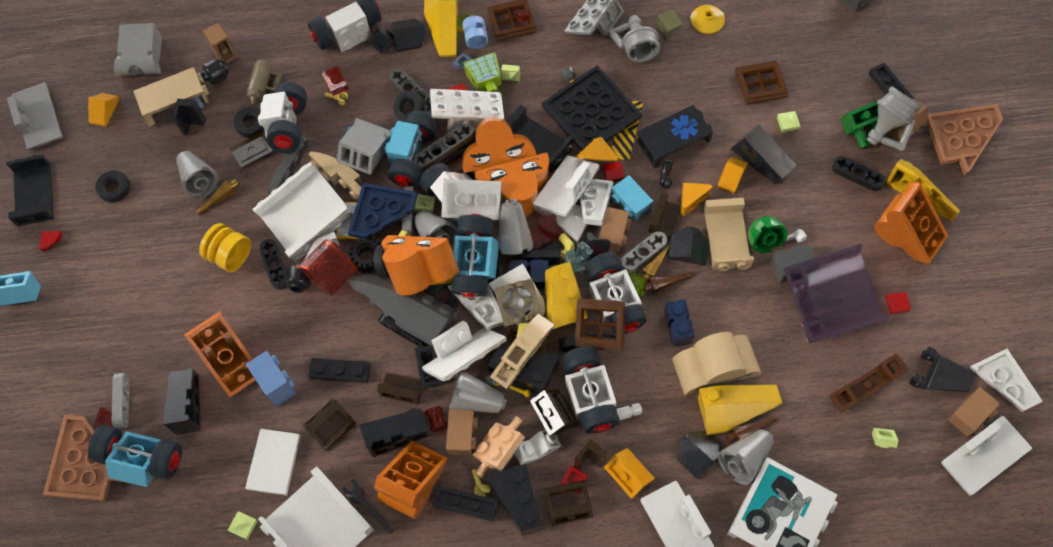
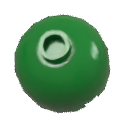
[748,216,788,254]

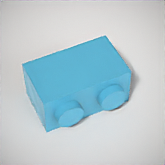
[611,176,653,222]
[0,271,41,306]

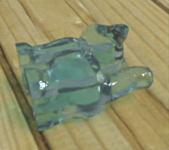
[564,241,593,274]

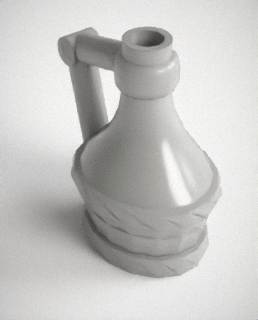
[608,15,660,62]
[867,86,921,151]

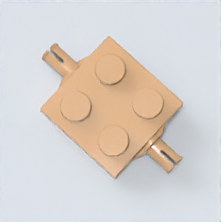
[472,416,525,478]

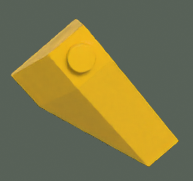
[424,0,458,57]
[885,159,960,222]
[698,385,782,436]

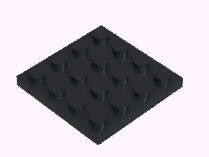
[542,65,643,151]

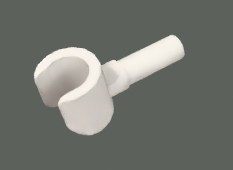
[785,229,807,243]

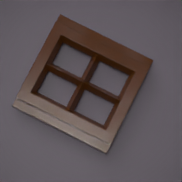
[487,0,537,41]
[735,60,788,105]
[575,298,625,350]

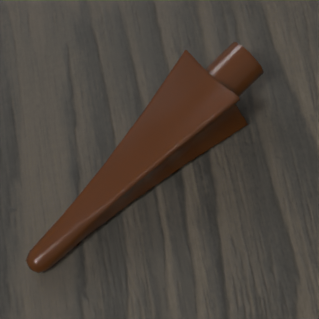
[643,272,693,294]
[726,417,777,443]

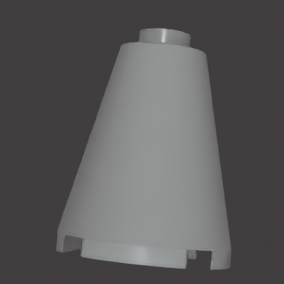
[176,151,219,198]
[496,199,533,255]
[414,210,460,250]
[449,371,507,413]
[718,429,774,485]

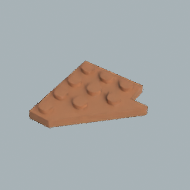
[926,104,1003,176]
[43,415,128,502]

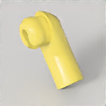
[558,233,575,260]

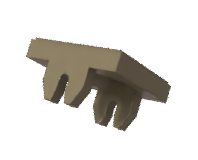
[494,278,542,327]

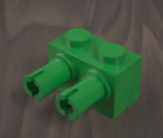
[840,100,888,149]

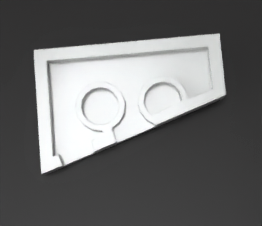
[580,179,613,226]
[534,204,588,244]
[448,284,504,331]
[970,349,1043,412]

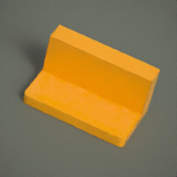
[604,448,655,499]

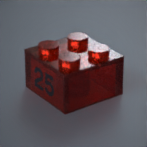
[299,239,358,296]

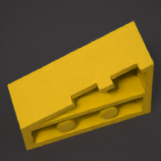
[545,262,588,329]

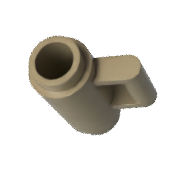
[247,60,283,104]

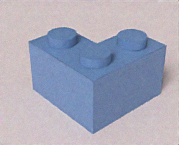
[246,351,297,407]

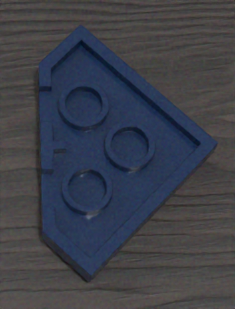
[348,183,418,239]

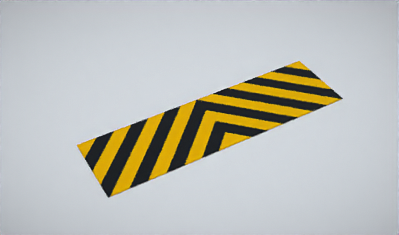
[612,100,643,161]

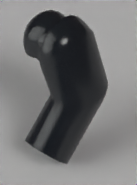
[659,160,674,189]

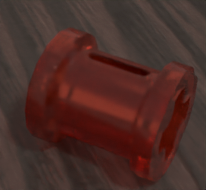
[425,406,448,432]

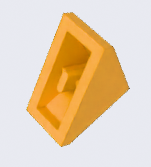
[88,93,120,127]
[577,137,618,162]
[717,156,748,194]
[680,183,713,217]

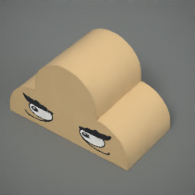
[672,332,762,396]

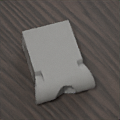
[113,23,162,76]
[337,118,391,175]

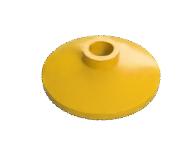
[690,5,725,34]

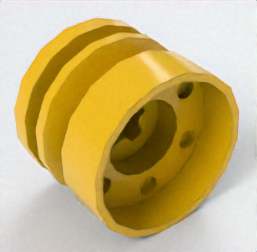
[199,223,251,273]

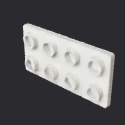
[430,89,504,132]
[533,155,599,217]
[422,321,506,381]
[941,416,1032,496]
[640,481,714,547]

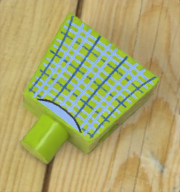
[464,52,502,92]

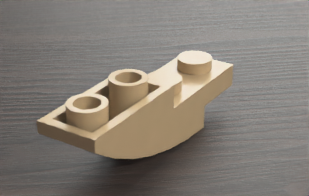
[308,151,363,201]
[490,314,555,390]

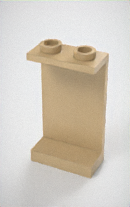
[134,67,209,126]
[704,198,754,271]

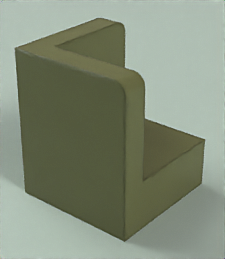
[656,9,683,41]

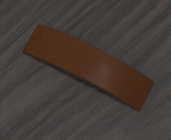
[829,353,909,413]

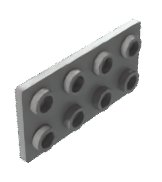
[564,0,624,36]
[7,82,63,150]

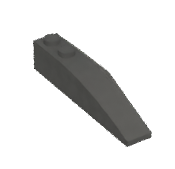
[346,272,458,346]

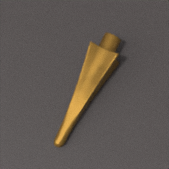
[197,179,240,214]
[640,243,670,284]

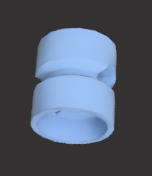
[462,16,488,49]

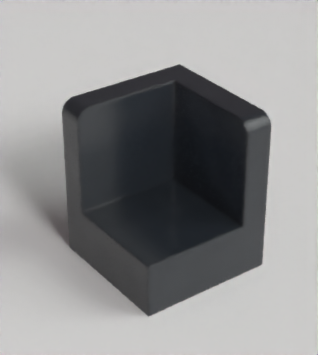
[368,25,394,54]
[584,232,611,261]

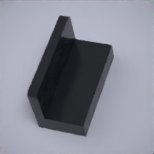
[172,98,206,136]
[522,243,560,265]

